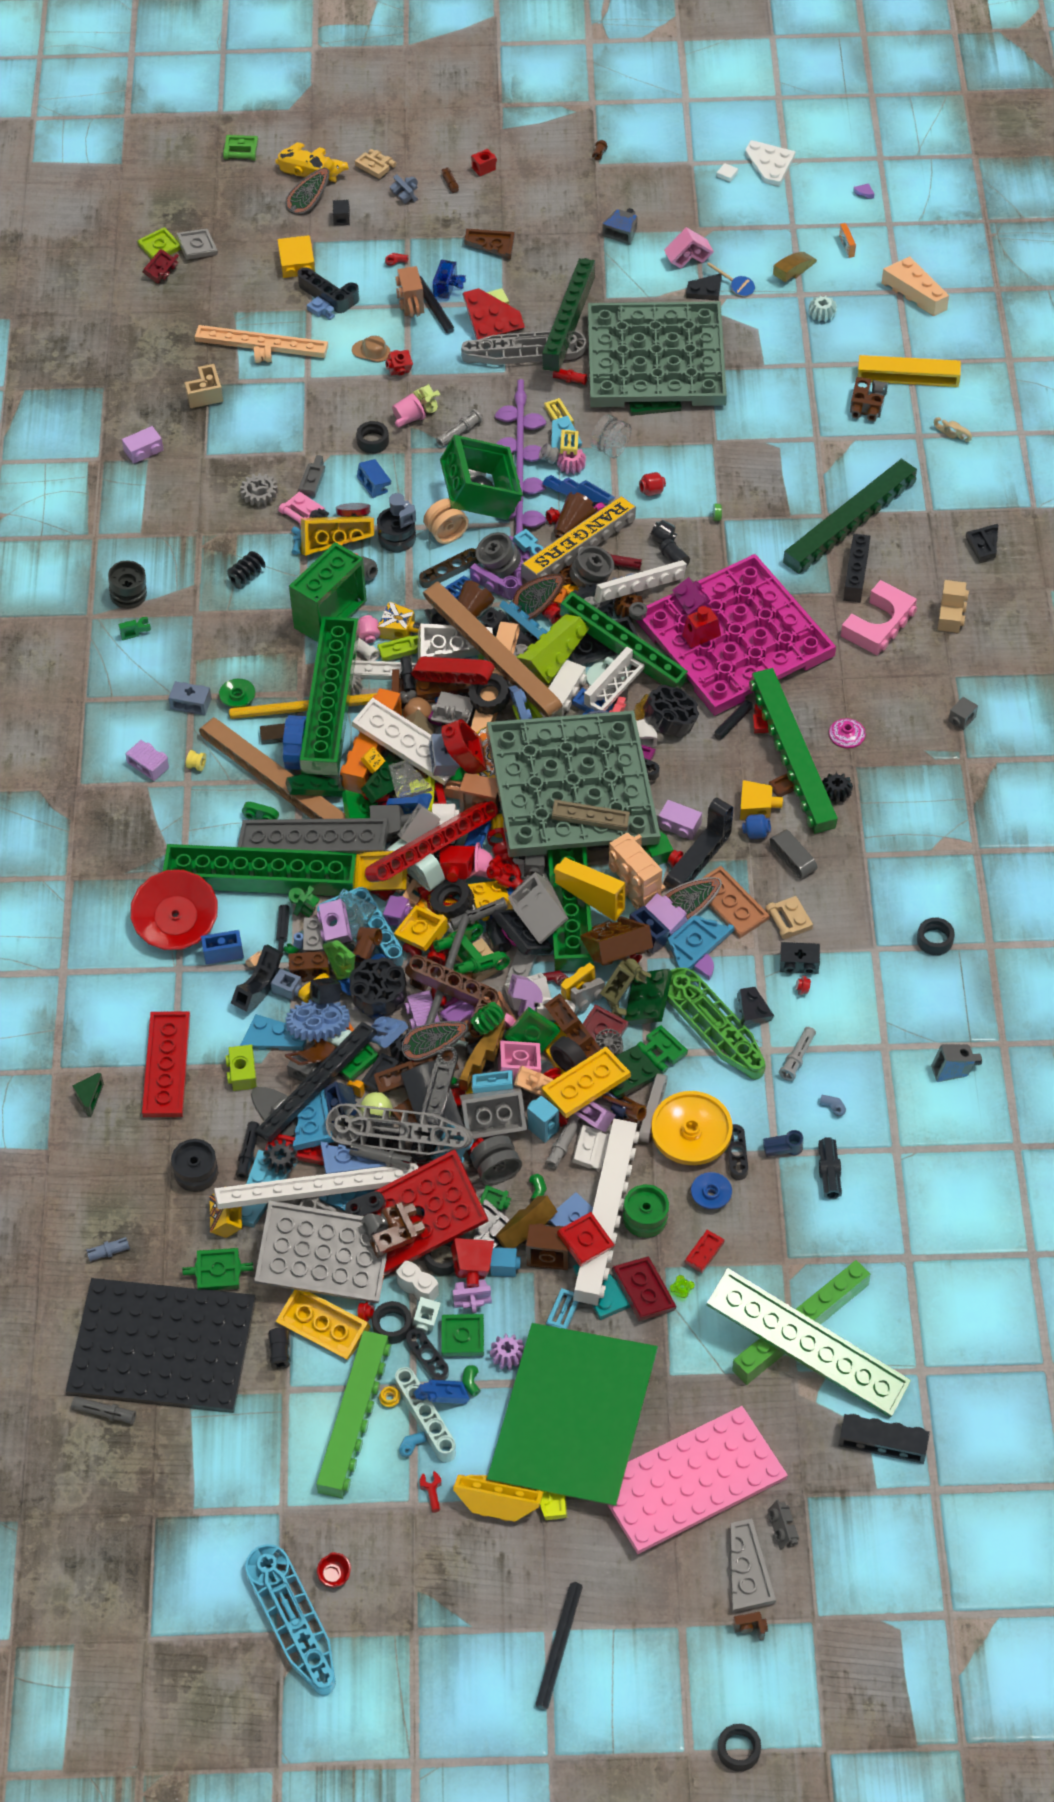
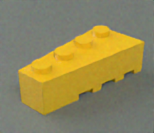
[301,516,374,556]

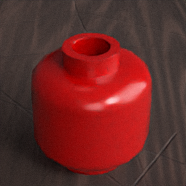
[639,472,666,496]

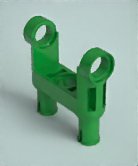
[433,921,510,974]

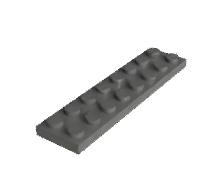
[238,818,389,854]

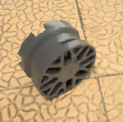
[595,1029,623,1056]

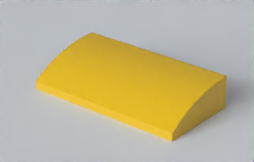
[276,1290,371,1360]

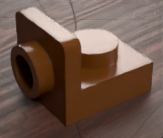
[733,1612,768,1641]

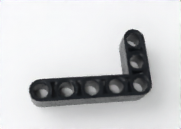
[664,797,733,889]

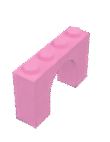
[841,580,917,655]

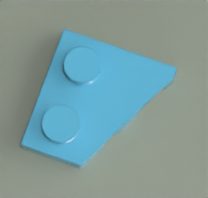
[551,415,582,450]

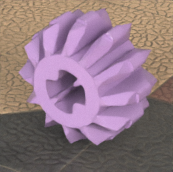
[490,1333,525,1370]

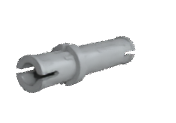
[545,1114,582,1169]

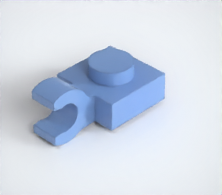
[307,297,335,320]

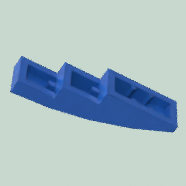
[542,475,615,503]

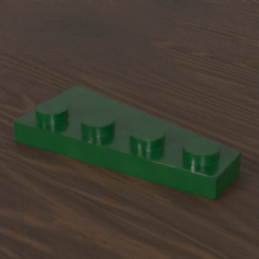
[361,751,415,804]

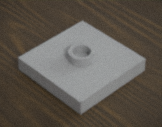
[176,228,218,259]

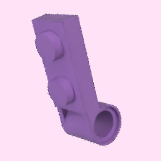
[470,563,519,600]

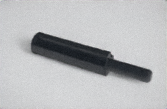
[276,905,290,952]

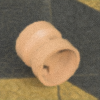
[254,345,272,363]

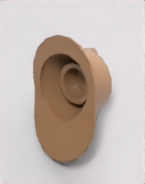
[351,335,391,362]

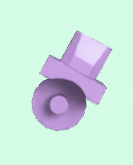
[453,1279,492,1313]

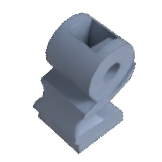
[389,493,416,528]

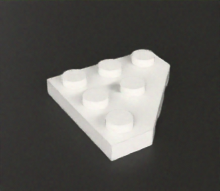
[745,140,796,187]

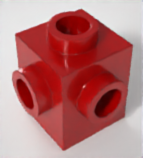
[385,350,413,376]

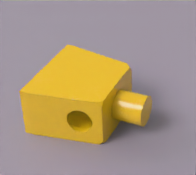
[740,780,783,820]

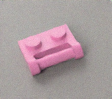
[278,491,325,526]

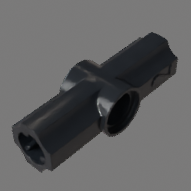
[818,1137,842,1199]

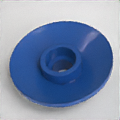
[691,1172,732,1209]

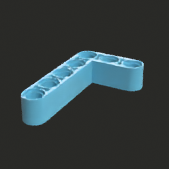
[317,887,403,966]

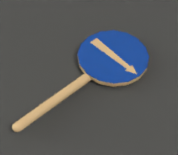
[707,262,755,297]

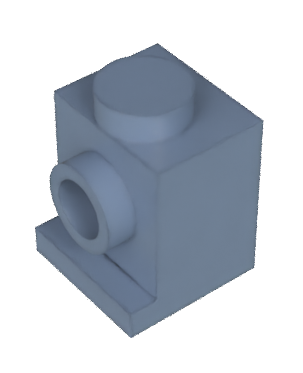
[271,968,303,1000]

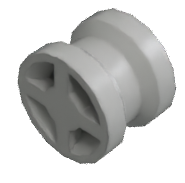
[539,443,560,464]

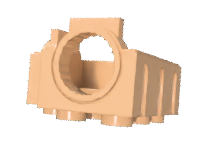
[608,833,665,909]

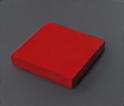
[557,1212,615,1266]

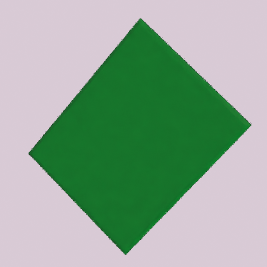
[487,1323,658,1506]

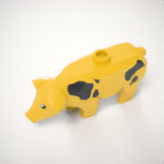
[275,142,349,183]

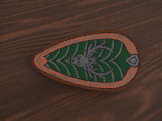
[513,574,565,619]

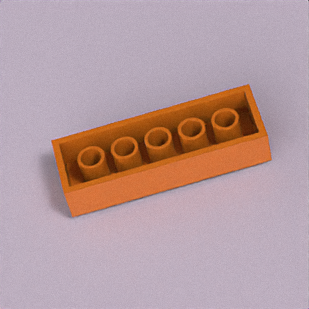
[340,688,402,795]

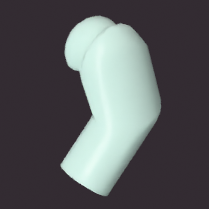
[327,1030,351,1047]

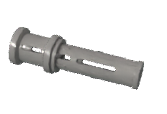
[436,409,483,447]
[779,1027,816,1081]

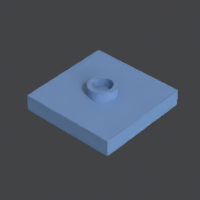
[548,1193,593,1227]

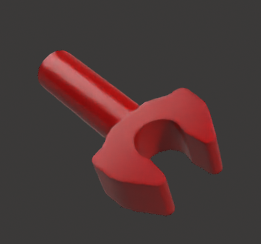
[419,1471,442,1513]

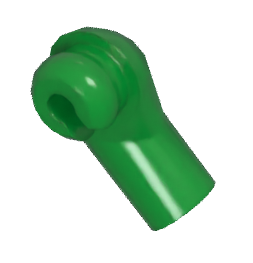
[529,1174,547,1201]

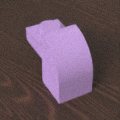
[508,974,543,1017]

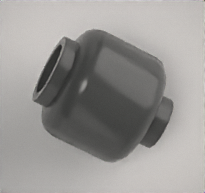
[360,556,378,581]

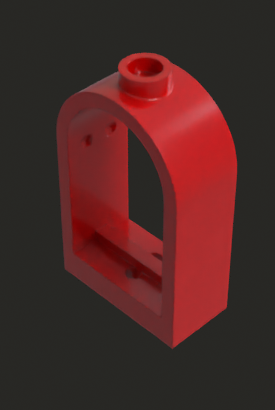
[442,719,487,774]

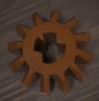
[614,592,644,620]

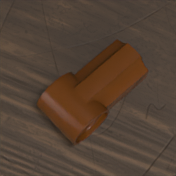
[353,927,383,964]

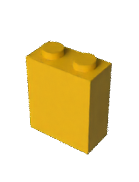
[278,235,315,278]

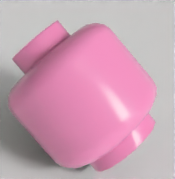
[359,615,381,644]

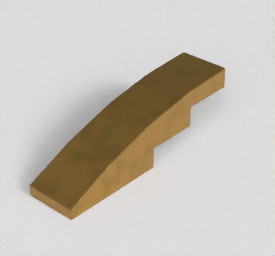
[459,1018,505,1091]

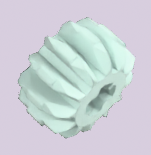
[809,295,837,323]

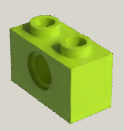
[225,1044,257,1091]

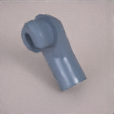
[820,1094,846,1116]

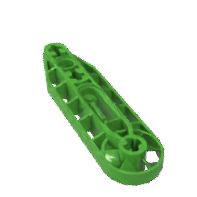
[667,968,766,1079]

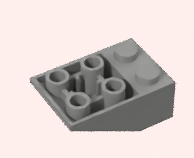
[508,872,568,944]

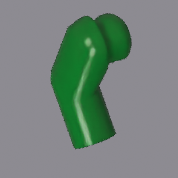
[462,1365,481,1397]

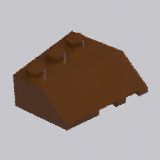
[580,916,653,966]

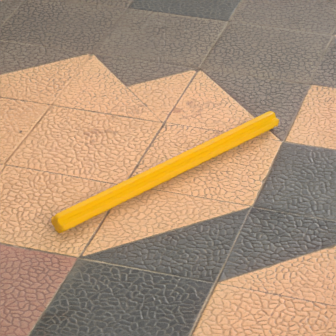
[229,693,377,719]

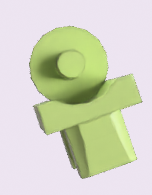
[412,384,440,413]

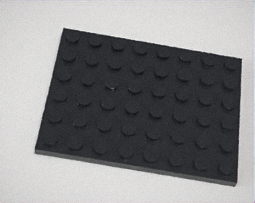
[65,1278,256,1413]

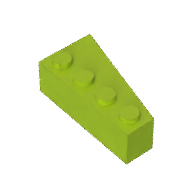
[517,614,589,684]

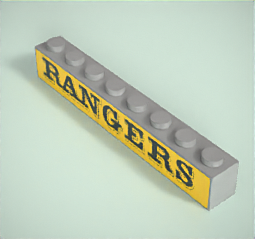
[521,496,636,582]

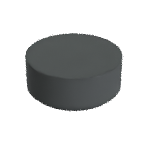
[629,602,647,620]

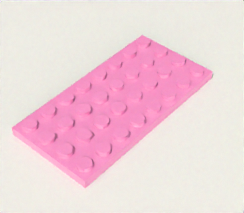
[607,1406,788,1554]

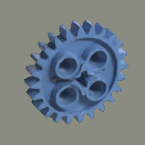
[285,999,350,1042]

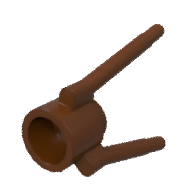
[602,1095,647,1124]

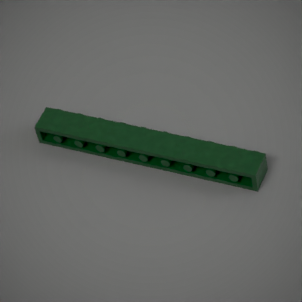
[542,258,595,372]
[783,458,917,574]

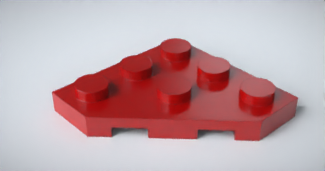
[462,288,525,340]

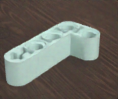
[386,839,445,891]

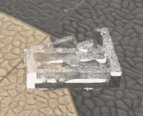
[389,760,433,798]

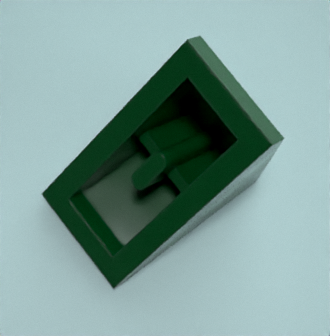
[72,1073,104,1117]

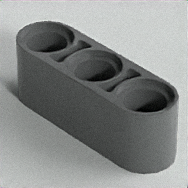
[769,829,817,879]

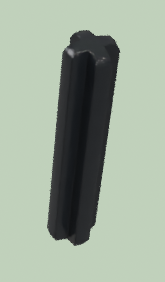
[714,700,753,740]

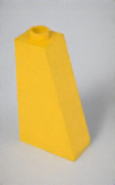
[554,858,625,921]

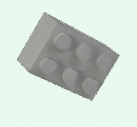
[459,1086,527,1139]

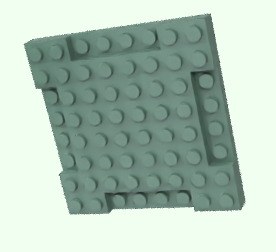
[588,301,727,407]
[486,711,661,857]

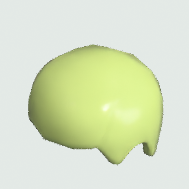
[360,1092,393,1118]

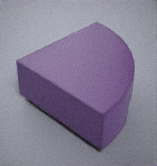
[853,183,874,199]
[694,954,714,980]

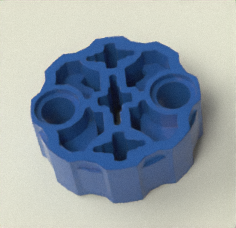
[283,715,307,770]

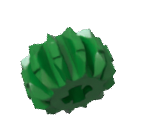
[471,1002,505,1035]

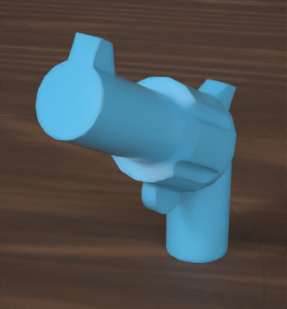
[291,526,301,555]

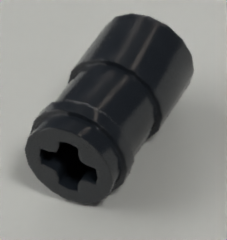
[659,539,690,566]
[486,918,511,953]
[268,1327,291,1369]

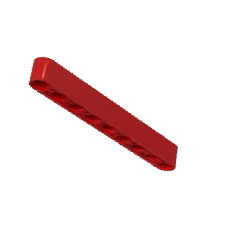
[365,801,498,882]

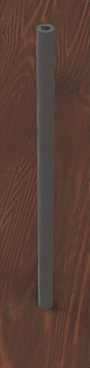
[426,915,470,1024]

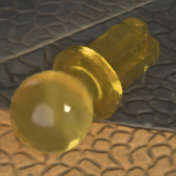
[632,694,649,721]

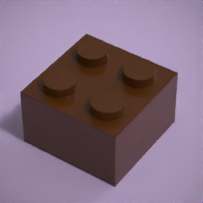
[526,1224,570,1270]

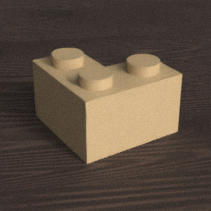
[185,364,223,408]
[938,580,969,633]

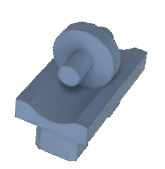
[390,174,418,204]

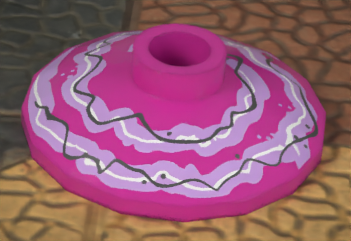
[829,718,866,749]

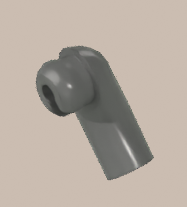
[400,690,417,705]

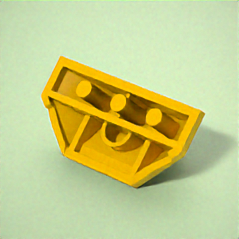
[453,1475,543,1522]

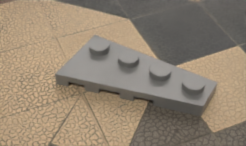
[730,1518,776,1613]

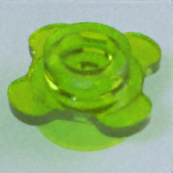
[670,1275,695,1298]

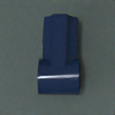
[763,1130,803,1157]

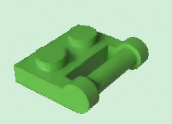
[223,135,258,161]

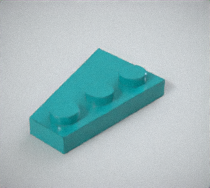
[573,1264,631,1320]

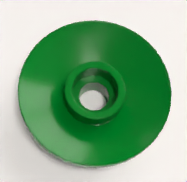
[219,678,255,708]

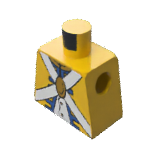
[377,602,422,640]

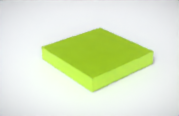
[137,227,182,259]

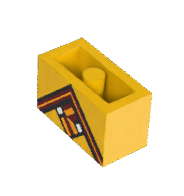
[210,1186,242,1238]

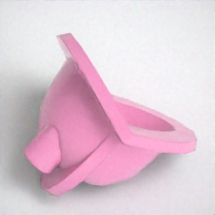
[468,842,493,879]

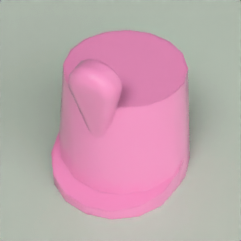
[392,394,426,427]

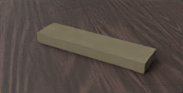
[551,799,630,831]

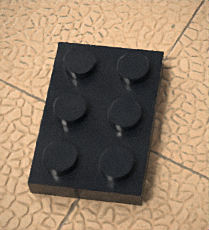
[492,909,554,955]

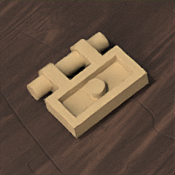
[355,149,397,179]

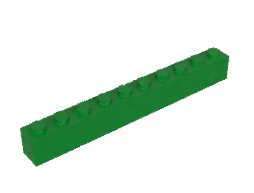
[749,668,838,834]

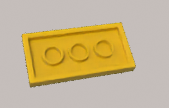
[542,1047,631,1118]

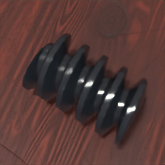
[227,551,266,589]

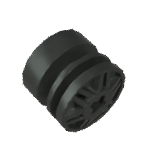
[108,560,147,608]

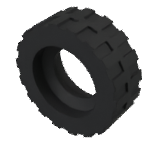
[468,673,510,715]
[430,878,475,921]

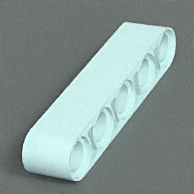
[395,1367,456,1462]

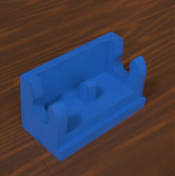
[357,459,391,498]

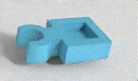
[512,529,544,557]

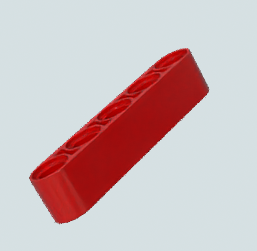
[411,657,495,685]

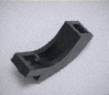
[231,944,283,1012]

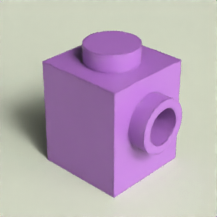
[383,895,413,927]

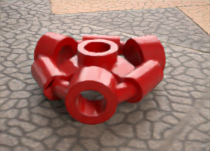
[487,853,523,890]

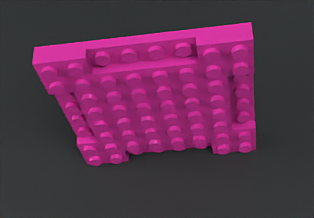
[635,554,836,716]

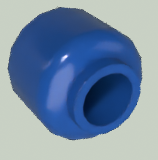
[742,814,771,839]

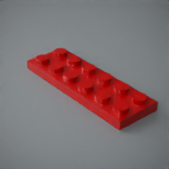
[142,1011,191,1117]

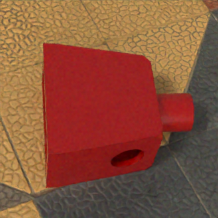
[682,606,721,648]
[440,846,476,882]
[451,1238,494,1288]

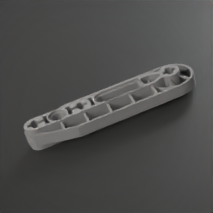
[461,331,586,365]
[326,1104,473,1155]

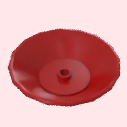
[130,870,218,950]

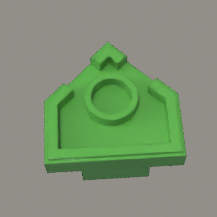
[323,940,355,980]

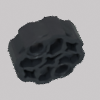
[643,685,699,737]
[349,957,407,1015]

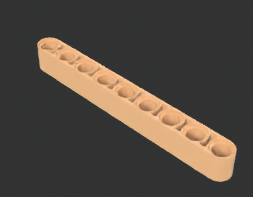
[471,622,520,732]

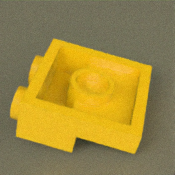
[393,905,450,952]

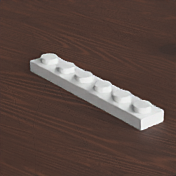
[594,560,687,603]

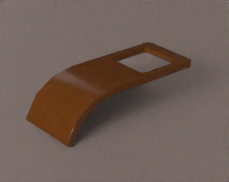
[285,1039,336,1066]

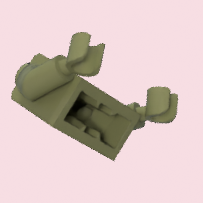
[600,958,651,1019]

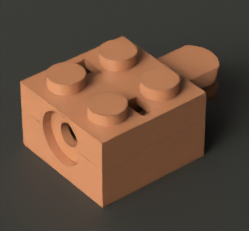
[395,266,424,318]
[444,773,500,814]

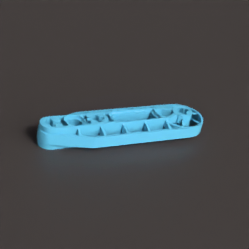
[245,1544,336,1695]

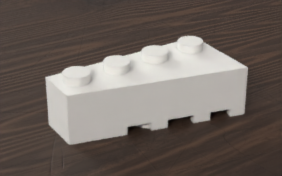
[418,624,493,659]

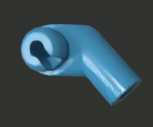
[399,1432,426,1457]

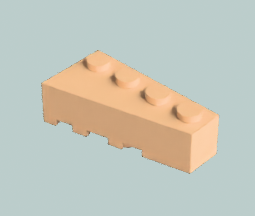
[881,256,949,316]

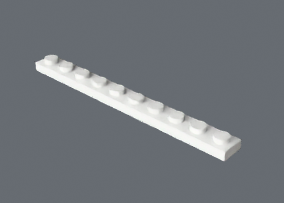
[214,1163,418,1209]

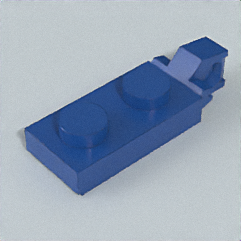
[414,1380,470,1404]

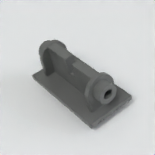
[768,1500,799,1550]

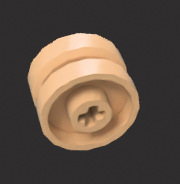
[423,499,469,544]

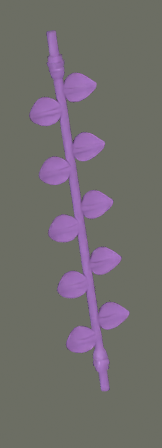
[495,379,546,588]

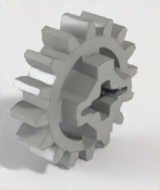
[240,473,278,506]

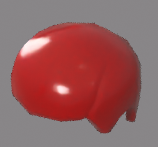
[317,1552,351,1588]

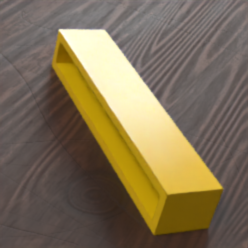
[857,355,961,387]

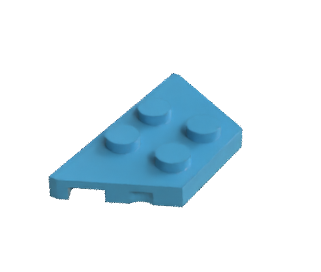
[668,915,735,969]

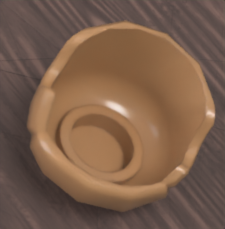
[403,697,432,719]

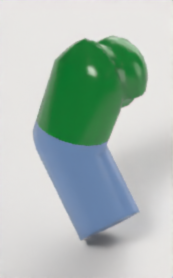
[284,933,303,955]

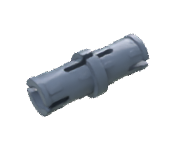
[86,1237,130,1262]

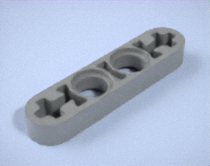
[639,1073,668,1143]

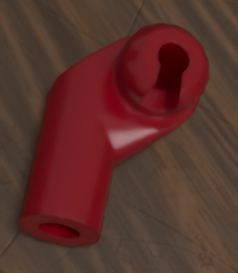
[542,971,569,986]

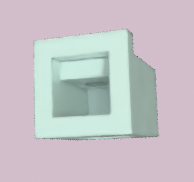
[412,1297,441,1333]

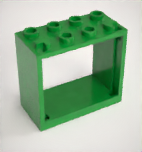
[440,435,523,520]
[289,542,367,642]

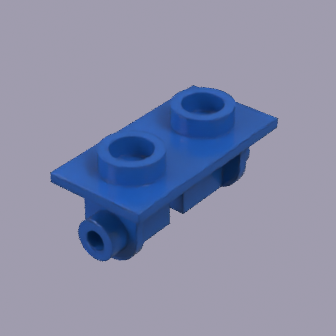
[464,820,492,848]

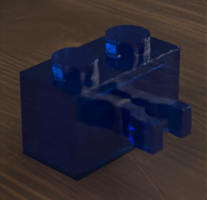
[433,259,466,299]

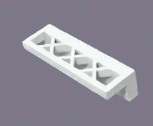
[584,647,645,711]

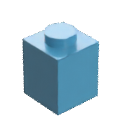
[491,1248,521,1277]

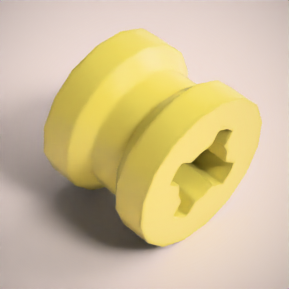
[186,750,206,771]

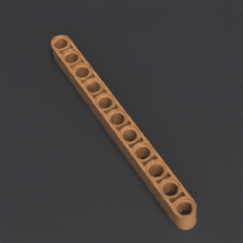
[423,581,563,717]
[199,717,345,819]

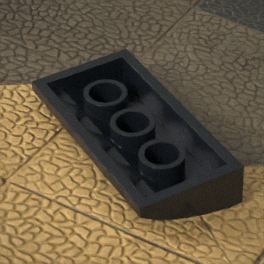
[568,616,639,665]
[400,1060,464,1146]

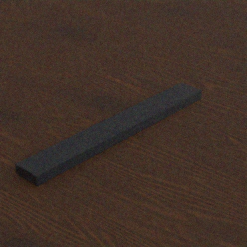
[255,1022,377,1143]

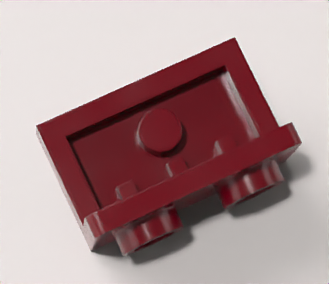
[142,249,179,284]

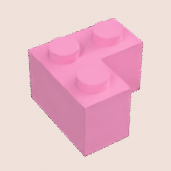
[664,227,714,268]

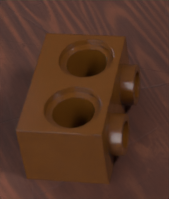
[289,951,330,982]

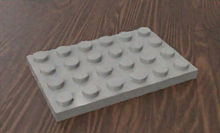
[254,1201,388,1304]

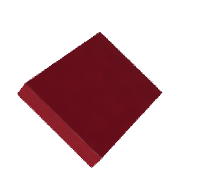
[611,1256,677,1321]

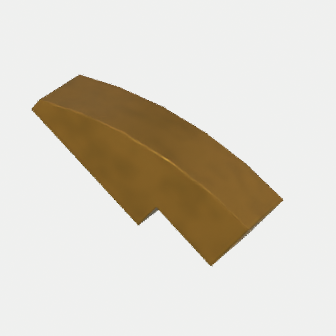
[773,252,817,282]
[495,1196,558,1248]

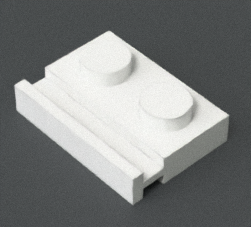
[572,1124,610,1172]

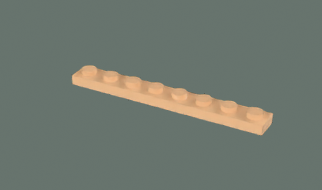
[195,325,328,358]

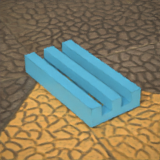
[472,1070,513,1094]
[546,1288,579,1329]

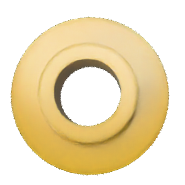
[379,1386,401,1408]

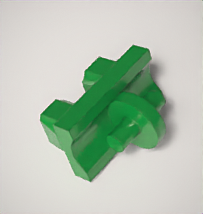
[288,886,320,918]

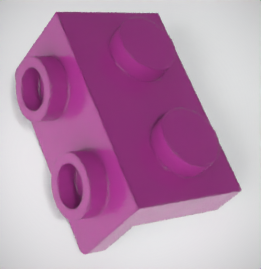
[672,577,712,615]

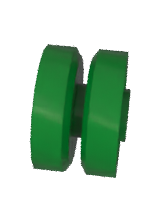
[623,1184,669,1238]

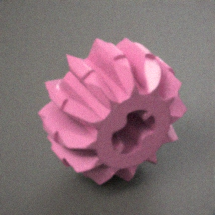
[557,449,586,475]

